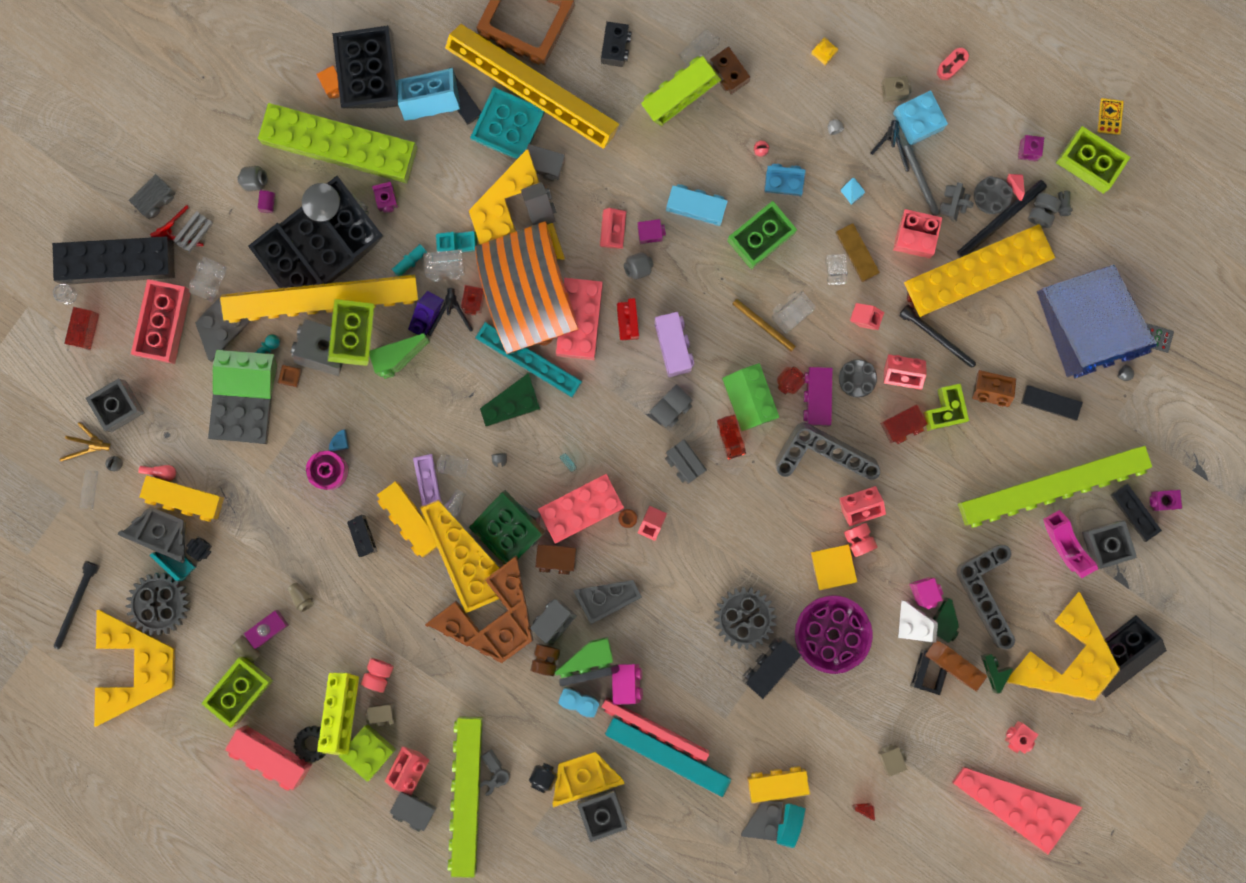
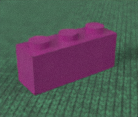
[803,367,833,427]

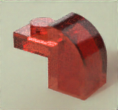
[717,414,746,460]

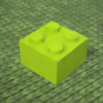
[338,724,397,782]

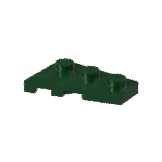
[480,373,540,427]

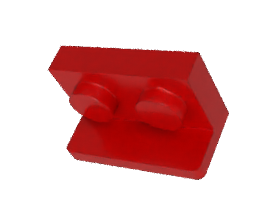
[617,298,639,341]

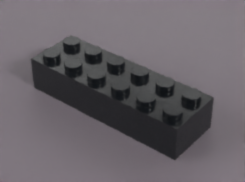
[52,237,175,285]

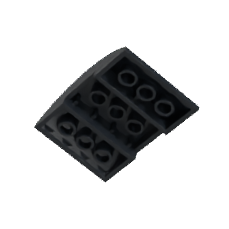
[248,176,383,288]

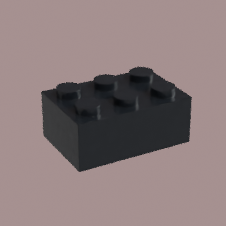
[742,637,801,699]

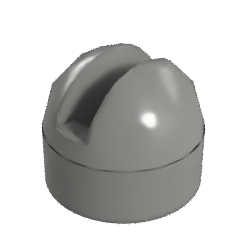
[828,119,844,135]

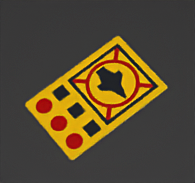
[1097,98,1124,135]

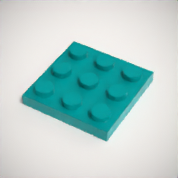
[470,87,545,160]

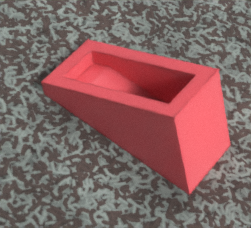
[1006,174,1025,201]

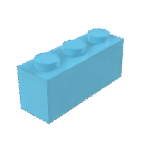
[666,184,727,226]

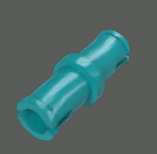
[391,244,427,276]

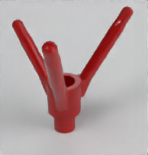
[150,205,204,247]

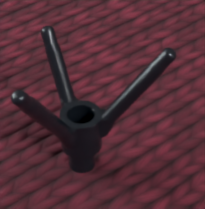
[870,120,909,172]
[428,288,473,336]

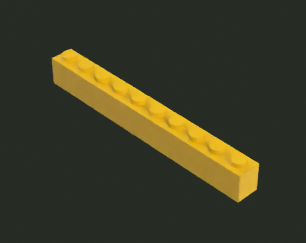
[445,24,619,149]
[220,275,418,323]

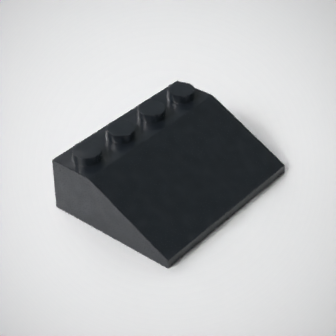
[332,25,399,108]

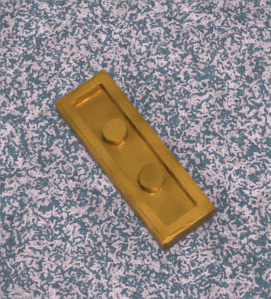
[836,223,880,282]

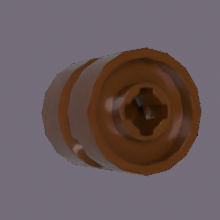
[530,644,561,677]

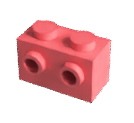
[884,354,927,390]
[839,486,886,527]
[385,746,429,795]

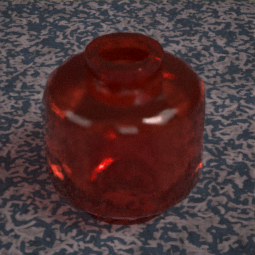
[776,366,805,395]

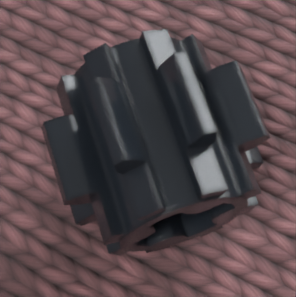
[186,536,212,562]

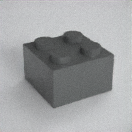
[85,378,145,433]
[1082,520,1137,569]
[577,788,627,842]

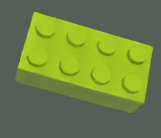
[641,56,721,126]

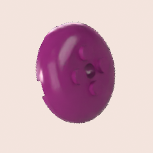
[795,596,873,674]

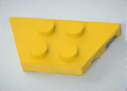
[552,751,625,807]

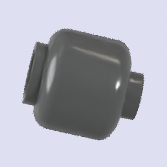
[237,166,268,191]
[624,252,654,280]

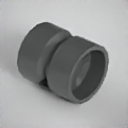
[1028,193,1061,228]

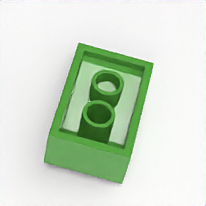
[369,333,430,379]

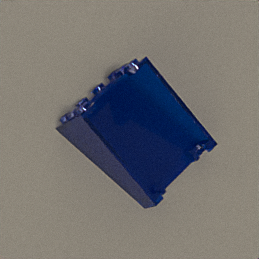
[1037,264,1157,379]

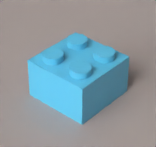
[893,90,948,146]

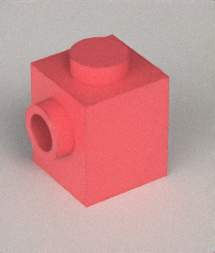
[850,303,884,330]
[638,506,667,541]

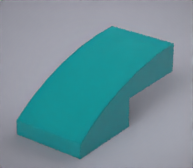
[436,231,477,253]
[776,804,806,848]

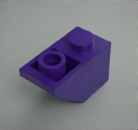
[408,291,444,336]

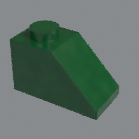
[933,597,959,643]

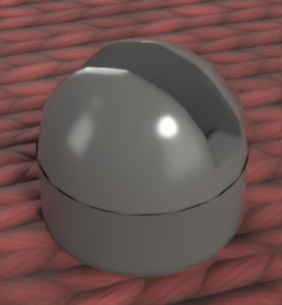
[1117,364,1135,381]
[491,453,507,467]
[105,456,122,472]

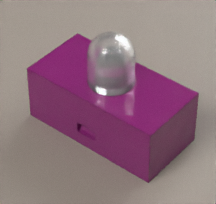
[244,610,289,649]

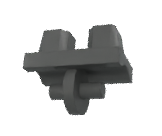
[940,182,974,221]

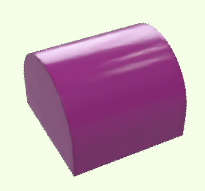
[257,190,276,213]

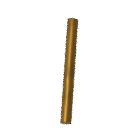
[732,299,796,352]

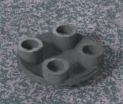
[974,176,1013,214]
[302,183,340,222]
[839,359,877,397]

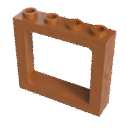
[476,0,575,65]

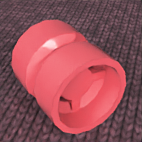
[844,522,878,557]
[360,658,394,693]

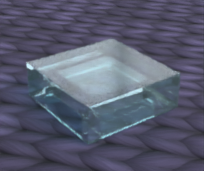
[559,453,577,473]

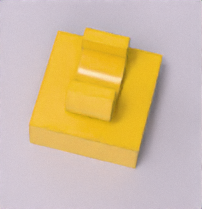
[811,37,838,65]

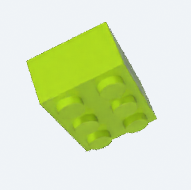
[1056,126,1131,194]
[328,299,374,366]
[201,657,274,728]

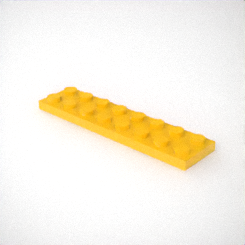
[904,224,1055,317]

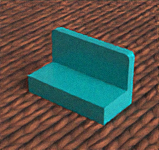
[149,552,196,581]

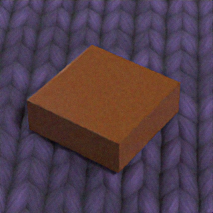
[278,365,302,388]

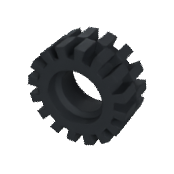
[293,725,327,762]

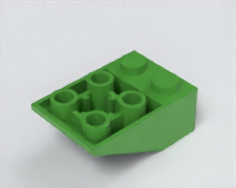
[555,637,613,678]

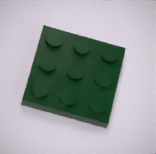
[469,490,546,564]

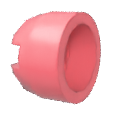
[754,140,769,157]

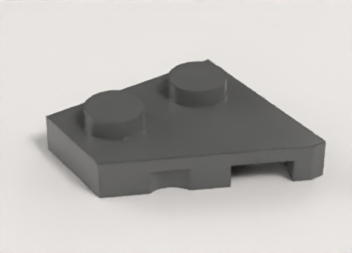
[741,800,783,841]

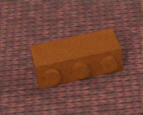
[925,640,987,692]

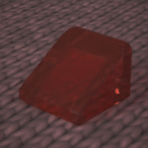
[852,803,875,821]

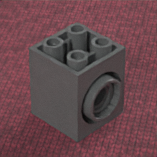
[291,319,343,376]

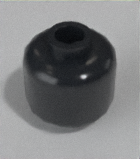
[529,763,558,793]

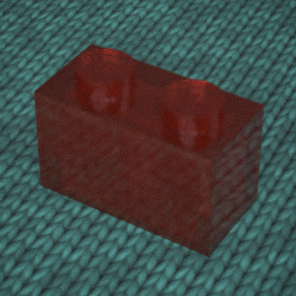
[64,307,99,351]
[880,404,928,445]

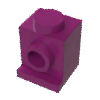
[372,181,399,213]

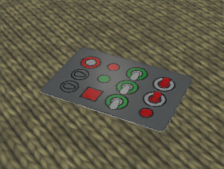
[1136,322,1174,353]

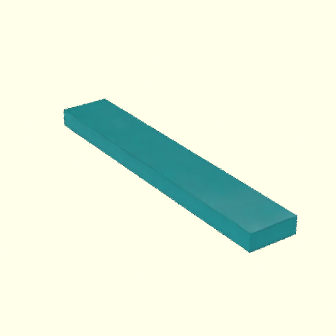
[475,322,582,398]

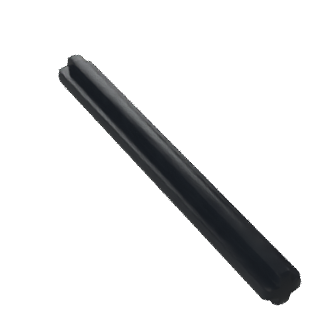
[957,180,1047,258]

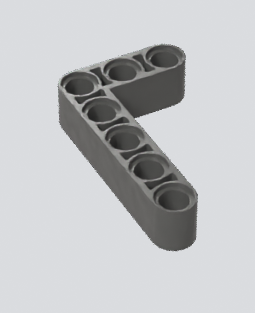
[775,422,881,480]
[956,545,1015,650]

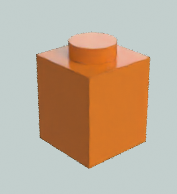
[316,66,340,99]

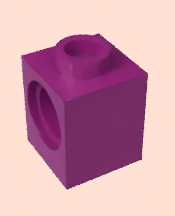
[1018,135,1045,161]
[637,219,666,244]
[1149,490,1182,511]

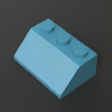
[398,68,460,121]

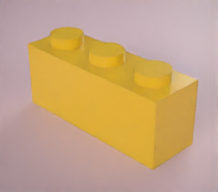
[747,766,810,803]

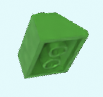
[213,350,277,399]
[722,363,779,432]

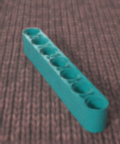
[605,717,732,797]

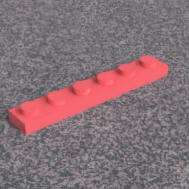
[602,697,709,761]

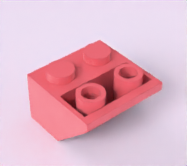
[893,209,942,259]

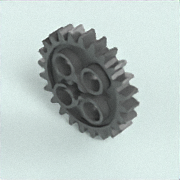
[126,573,191,636]
[714,587,777,650]

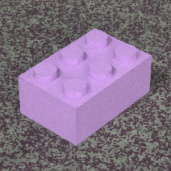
[654,312,694,378]

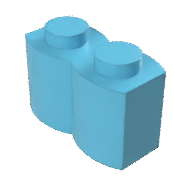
[558,687,600,717]

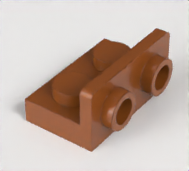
[972,370,1016,407]

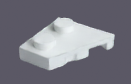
[898,601,938,642]

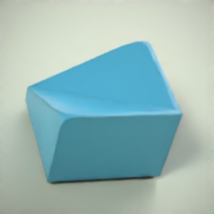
[841,178,865,205]

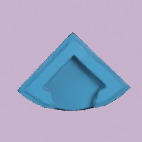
[329,429,349,452]

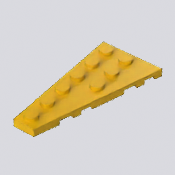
[420,500,499,613]

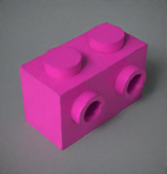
[909,577,943,609]
[612,664,643,704]

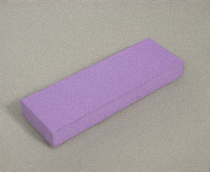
[413,454,442,506]

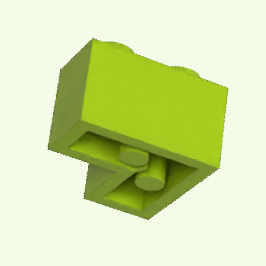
[923,383,969,431]

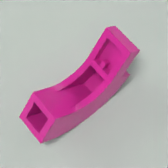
[1043,510,1098,579]

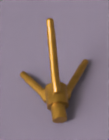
[59,422,111,461]

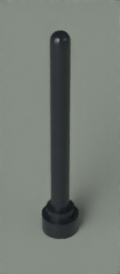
[898,304,976,368]
[54,561,100,649]

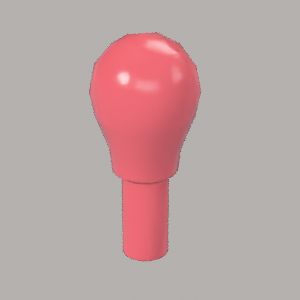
[139,465,176,481]

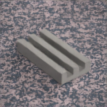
[173,211,213,253]

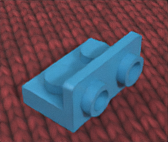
[764,164,806,196]

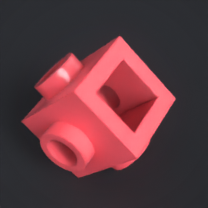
[1005,721,1038,754]

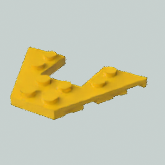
[469,150,565,260]
[1007,592,1120,701]
[94,610,175,727]

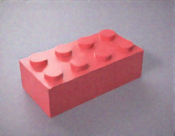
[556,278,603,360]
[131,279,191,364]
[538,474,624,544]
[225,725,312,791]

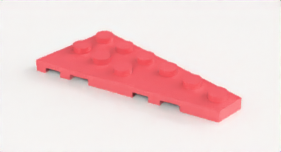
[952,767,1082,854]

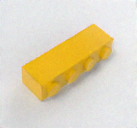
[139,475,224,522]
[377,481,437,557]

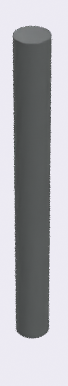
[903,144,940,216]

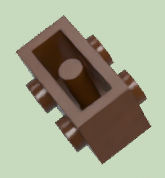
[710,46,750,94]

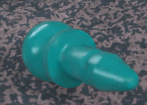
[254,334,280,354]

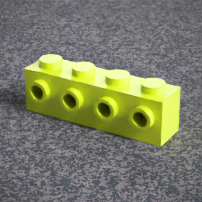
[317,673,359,755]

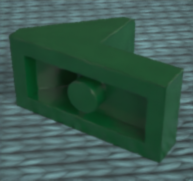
[980,653,1013,694]

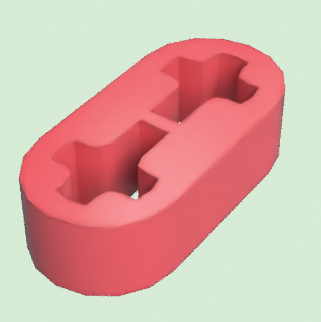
[937,48,969,80]

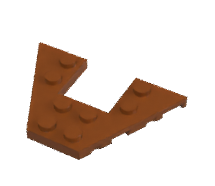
[425,556,533,663]

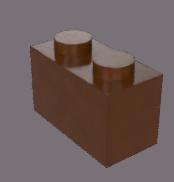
[535,544,577,575]

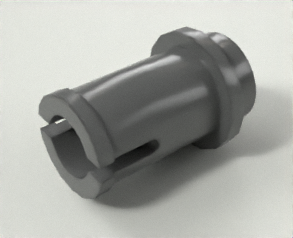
[1058,191,1073,216]

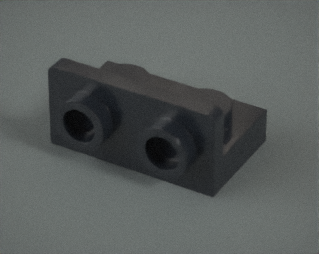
[347,515,378,557]

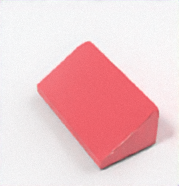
[600,208,626,249]

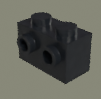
[601,21,632,67]

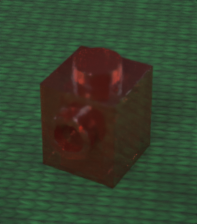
[461,285,485,316]

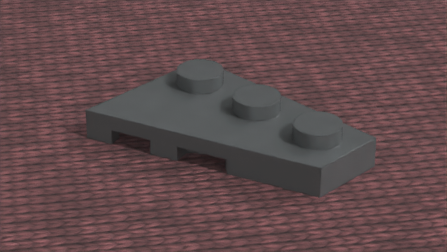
[573,580,642,624]

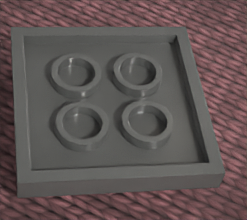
[208,394,272,444]

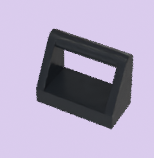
[910,649,947,695]

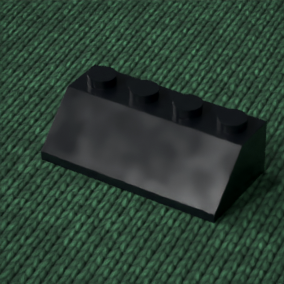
[1101,615,1167,698]

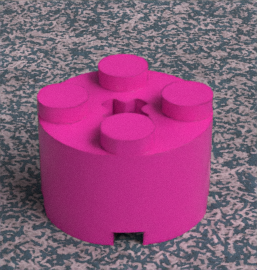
[306,451,349,490]

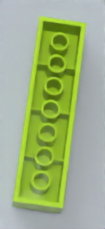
[258,103,418,184]

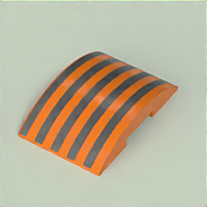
[475,221,579,354]

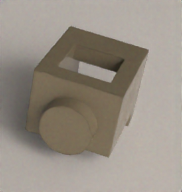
[365,703,396,726]

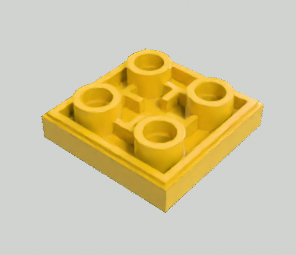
[810,544,857,590]

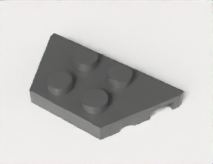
[195,296,251,362]
[117,506,186,563]

